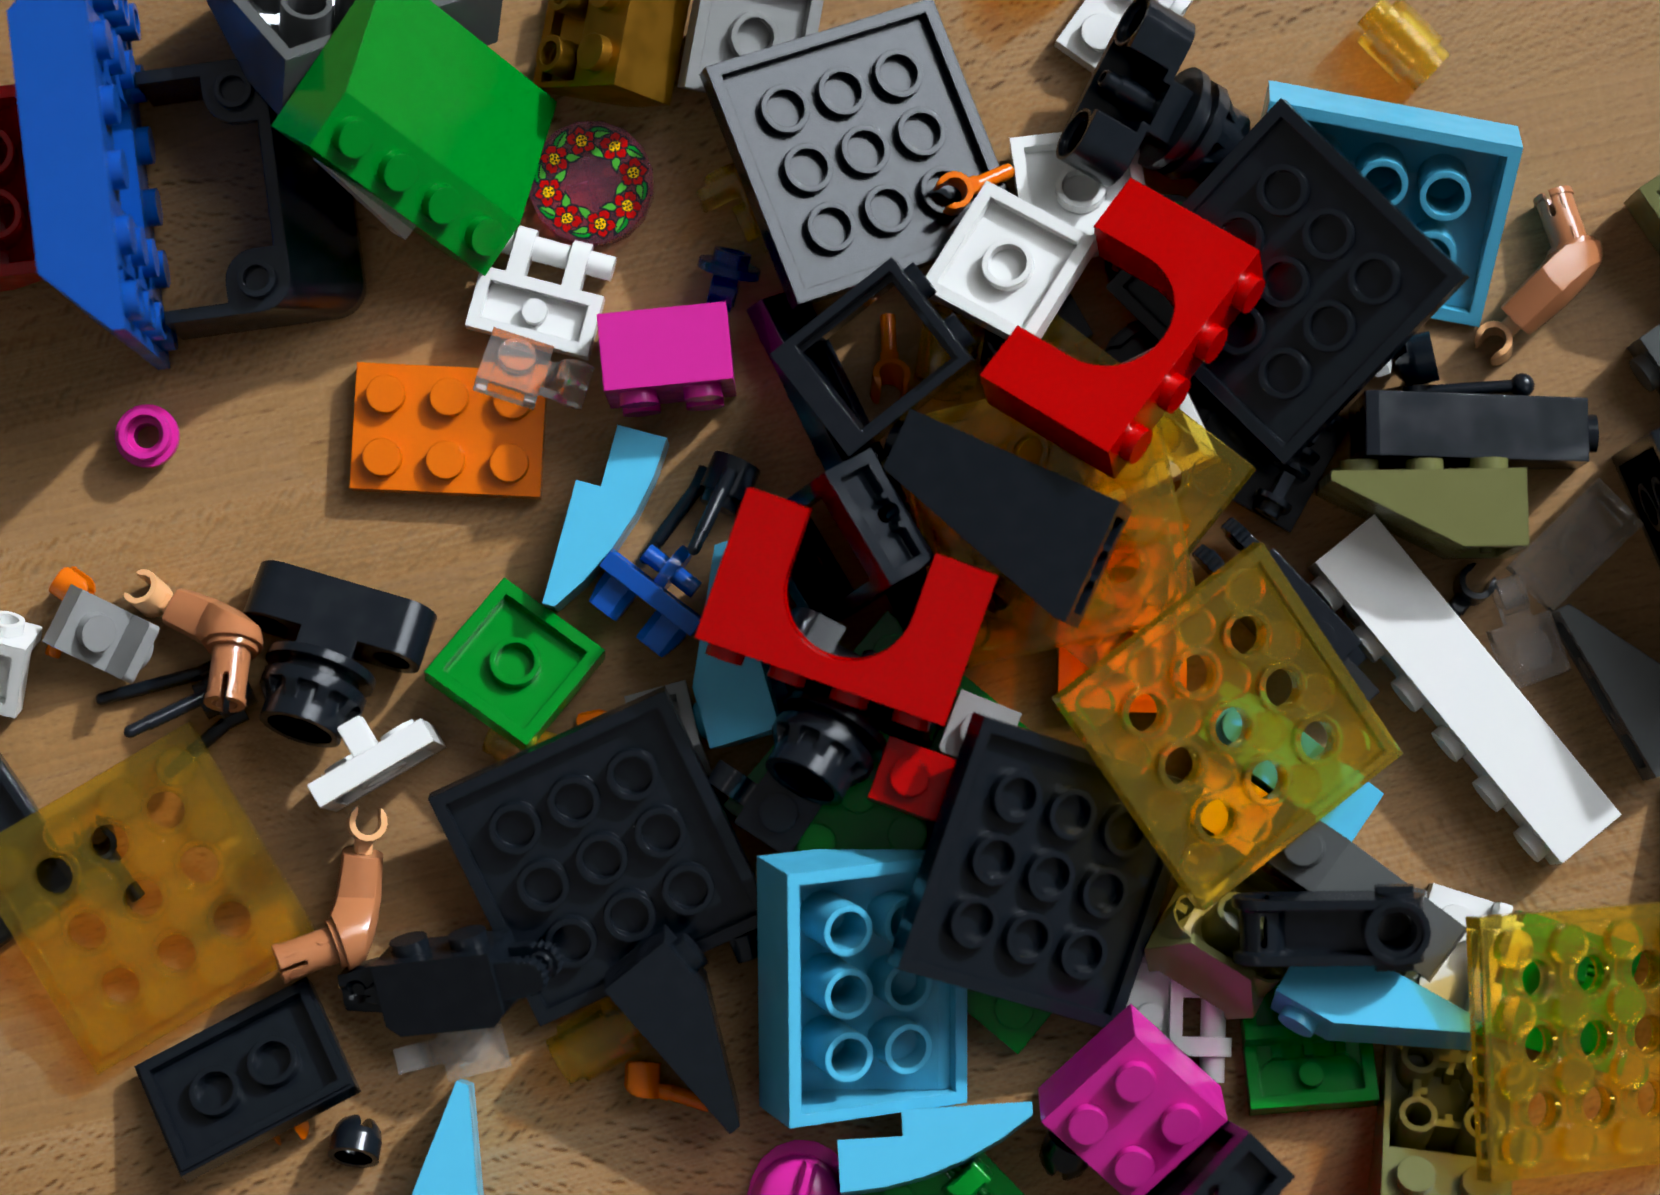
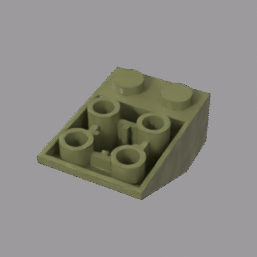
[1315,457,1529,559]
[1368,1040,1515,1195]

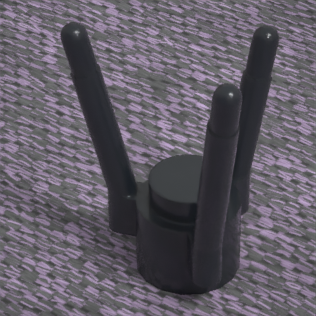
[639,451,761,564]
[96,660,258,775]

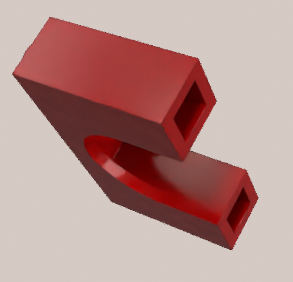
[979,178,1265,480]
[694,487,998,732]

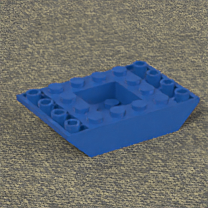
[7,0,178,370]

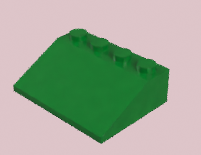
[271,0,557,276]

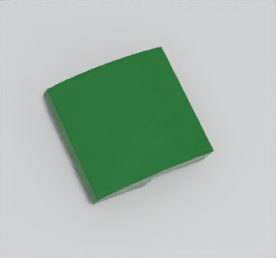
[1240,981,1380,1116]

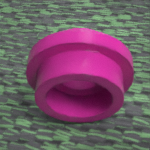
[115,404,180,468]

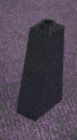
[1349,390,1599,470]
[883,409,1132,629]

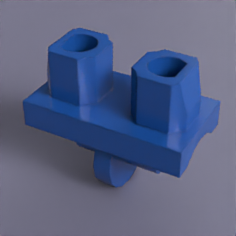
[589,544,702,657]

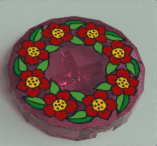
[529,121,654,247]

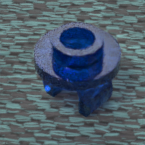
[697,246,761,312]

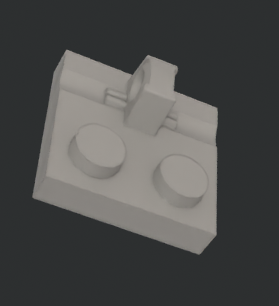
[677,0,824,93]

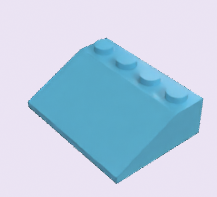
[1260,80,1523,327]
[757,849,967,1129]

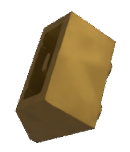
[533,0,690,107]

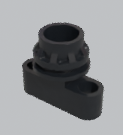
[1056,0,1250,187]
[243,560,437,748]
[765,607,957,806]

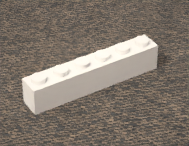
[1307,514,1622,865]

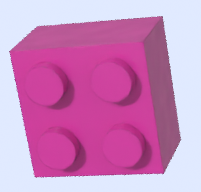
[597,301,737,417]
[1038,1003,1228,1195]

